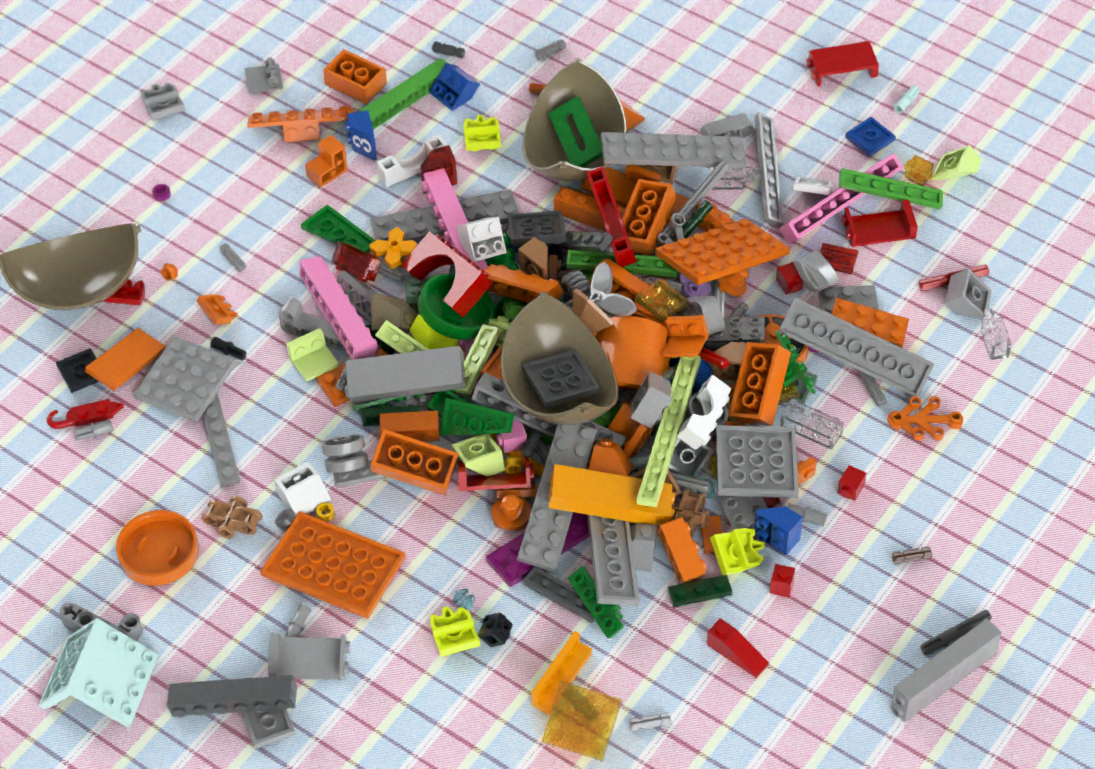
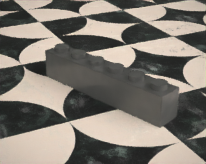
[167,675,297,717]

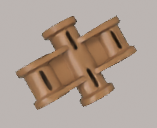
[669,489,710,540]
[202,496,263,539]

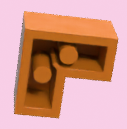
[305,135,348,188]

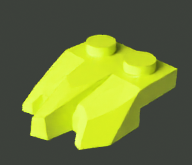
[463,115,501,151]
[710,528,764,575]
[430,607,480,657]

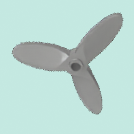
[590,262,637,316]

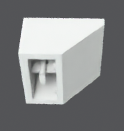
[457,217,507,262]
[275,461,331,517]

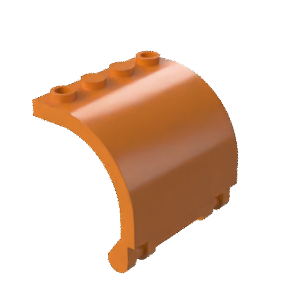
[593,316,670,389]

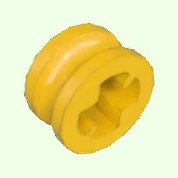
[504,457,522,473]
[316,502,335,522]

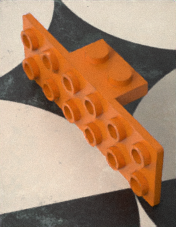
[247,106,354,142]
[581,164,689,223]

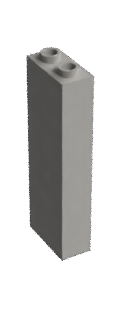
[344,346,466,403]
[891,618,1001,722]

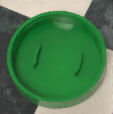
[418,274,495,340]

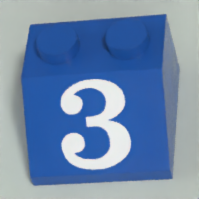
[345,110,377,160]

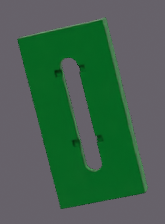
[548,96,603,168]

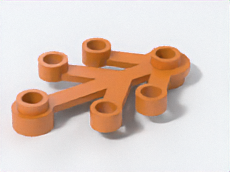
[887,396,963,441]

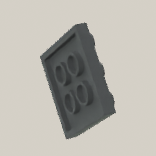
[507,210,567,247]
[522,349,600,408]

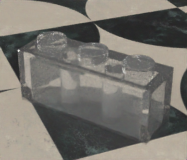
[780,399,844,450]

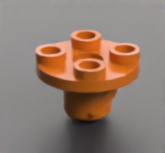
[717,268,749,298]
[491,494,531,531]

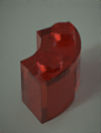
[331,241,382,282]

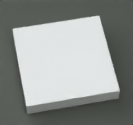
[793,176,833,195]

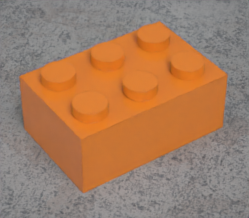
[323,49,387,104]

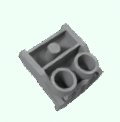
[793,249,840,293]

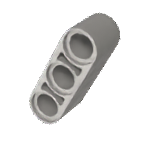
[700,113,754,138]

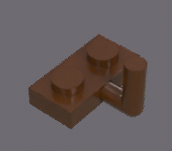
[549,255,566,286]

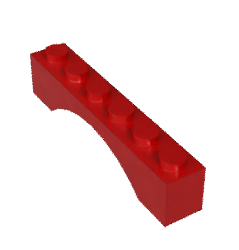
[586,166,637,267]

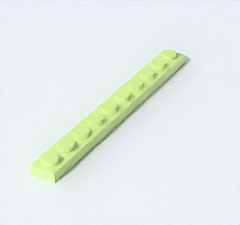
[637,356,701,507]

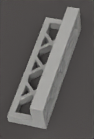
[337,270,378,323]

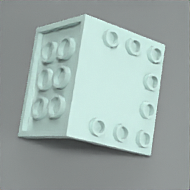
[38,618,159,727]

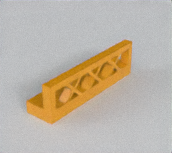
[531,631,593,715]

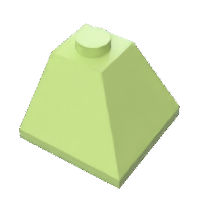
[931,145,982,181]
[452,434,505,477]

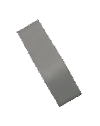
[675,295,725,335]
[279,297,346,351]
[59,603,143,642]

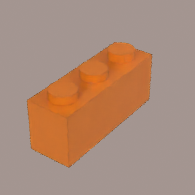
[380,411,439,442]
[657,517,707,584]

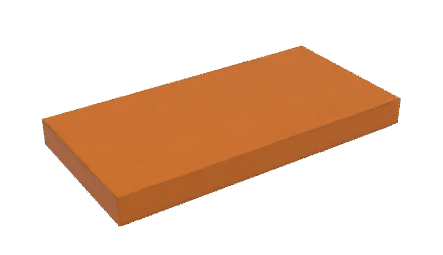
[85,328,166,391]

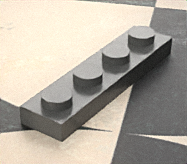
[560,231,613,252]
[523,566,594,623]

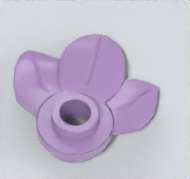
[679,272,712,297]

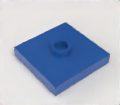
[845,117,896,157]

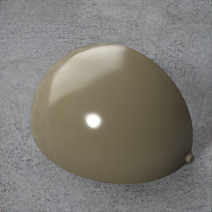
[523,58,627,181]
[0,223,142,311]
[501,292,618,425]

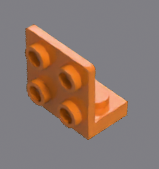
[661,315,709,358]
[608,402,656,459]

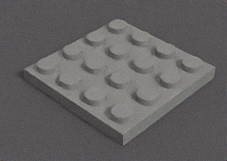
[133,337,237,422]
[716,425,799,498]

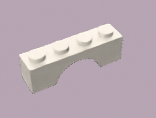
[376,135,449,187]
[677,375,731,450]

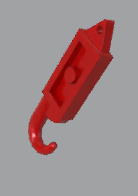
[46,399,124,429]

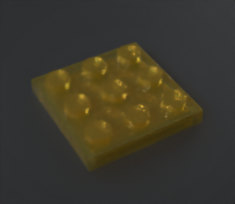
[542,681,622,762]

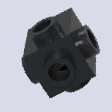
[477,612,513,648]

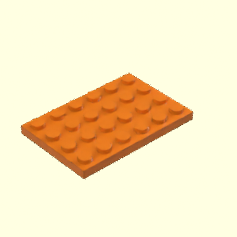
[656,219,790,285]
[260,511,406,619]

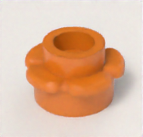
[161,263,178,281]

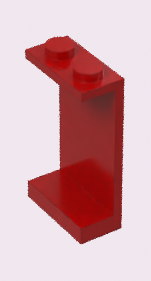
[806,41,879,87]
[841,199,918,247]
[458,457,534,491]

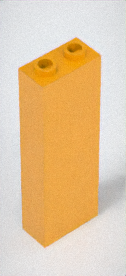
[548,464,675,527]

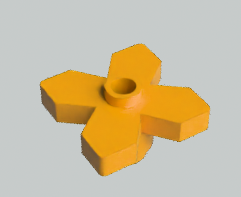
[369,227,418,270]

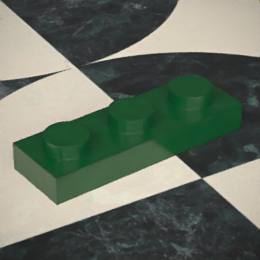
[362,405,420,426]
[668,575,732,608]

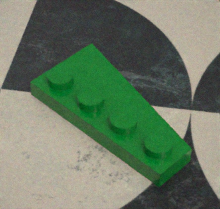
[301,204,376,255]
[439,398,515,436]

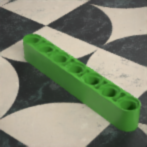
[358,58,447,130]

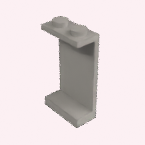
[268,633,351,680]

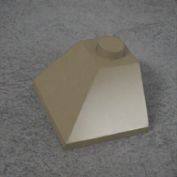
[370,293,415,334]

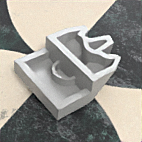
[141,83,185,120]

